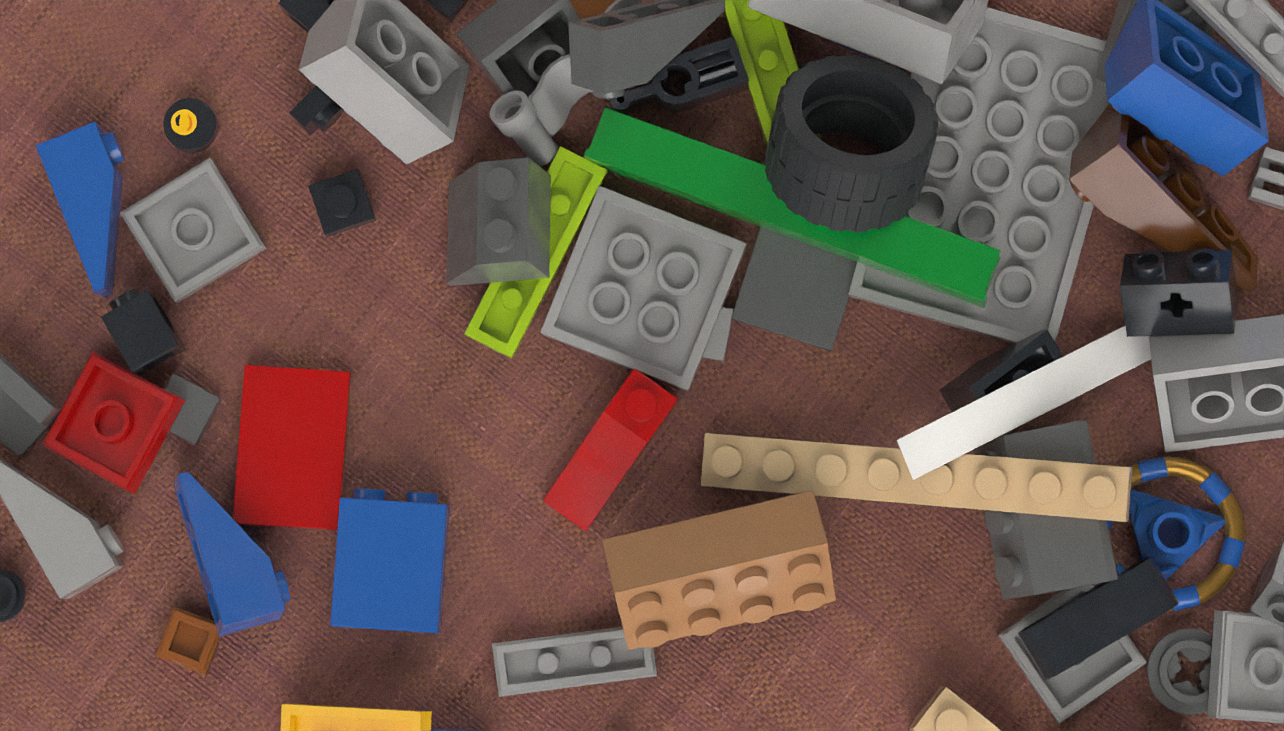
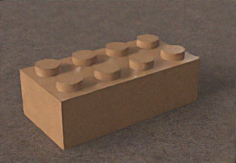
[602,490,836,650]

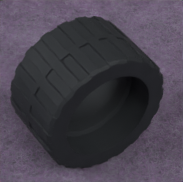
[764,55,939,232]

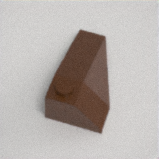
[1069,104,1258,292]

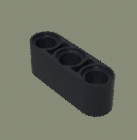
[1018,556,1179,680]

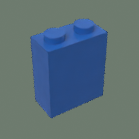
[330,488,450,633]

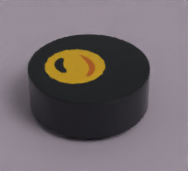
[163,98,218,153]

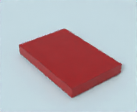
[233,365,351,531]

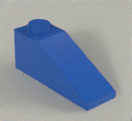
[36,122,125,297]
[174,472,290,637]

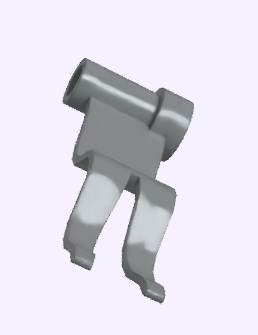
[490,0,643,166]

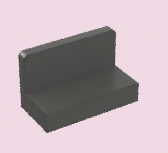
[0,354,61,456]

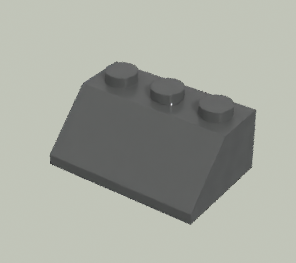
[973,420,1118,600]

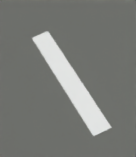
[897,326,1151,480]

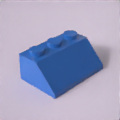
[1105,0,1269,176]

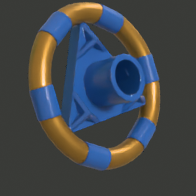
[1107,456,1245,611]

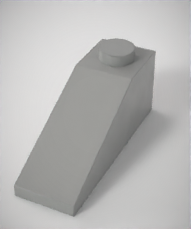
[0,458,124,599]

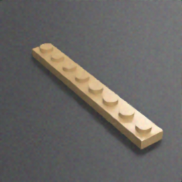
[701,433,1132,522]

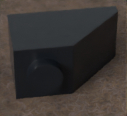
[939,329,1063,412]

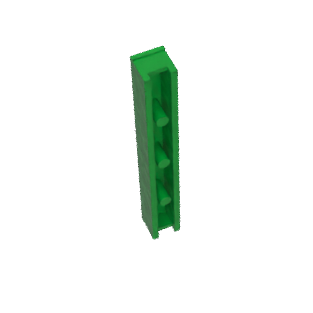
[584,108,1001,308]

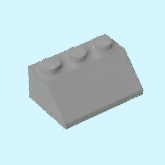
[299,0,470,164]
[1149,314,1284,452]

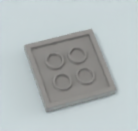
[540,186,747,392]

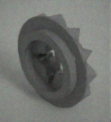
[1146,629,1213,714]

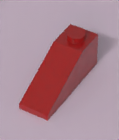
[543,368,678,532]

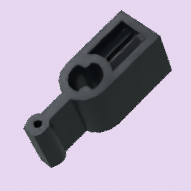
[609,36,749,115]

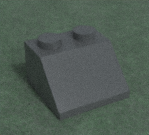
[456,0,581,97]
[446,157,551,286]

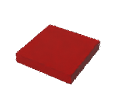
[42,352,185,494]

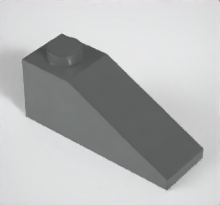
[568,0,725,98]

